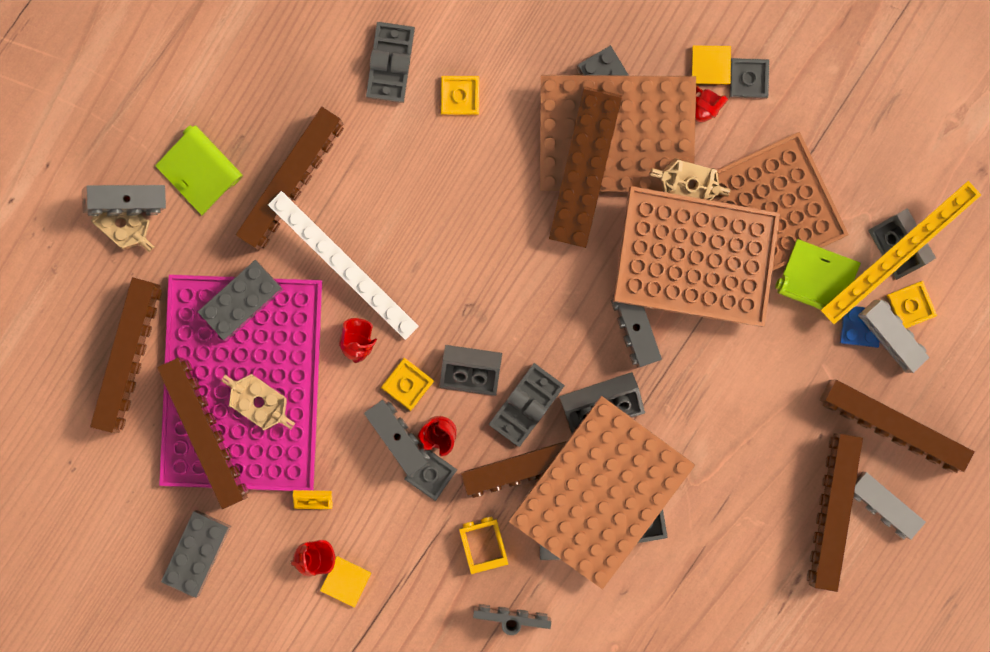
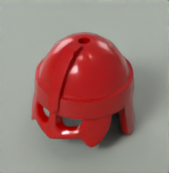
[695,86,728,122]
[339,318,377,363]
[418,416,457,457]
[290,540,335,576]

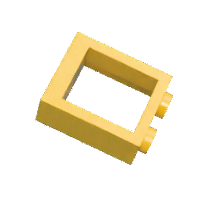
[459,516,509,574]

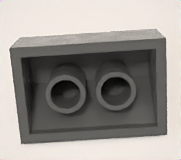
[868,208,936,280]
[440,345,502,396]

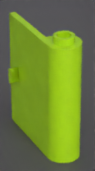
[155,125,243,215]
[775,239,861,309]

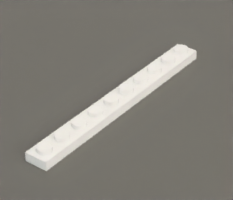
[268,191,419,340]

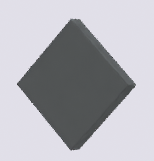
[730,58,769,98]
[404,450,458,501]

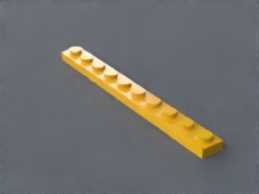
[821,181,981,325]

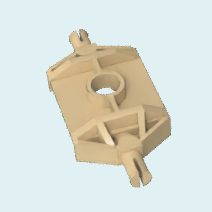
[649,158,730,201]
[91,200,155,252]
[221,374,295,430]

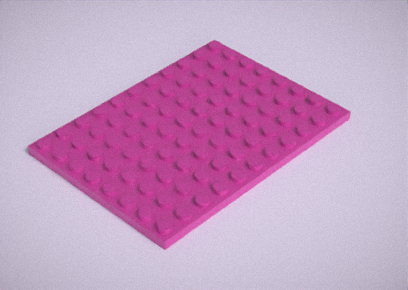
[159,275,323,491]

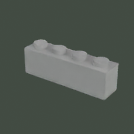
[858,300,930,373]
[853,471,926,540]

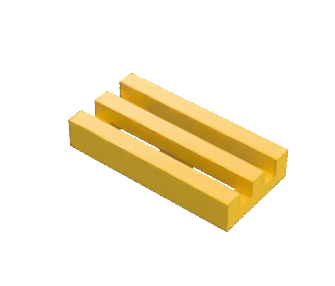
[293,490,333,509]

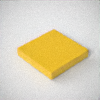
[692,45,731,85]
[441,76,479,115]
[886,281,937,328]
[381,358,434,411]
[320,556,372,608]

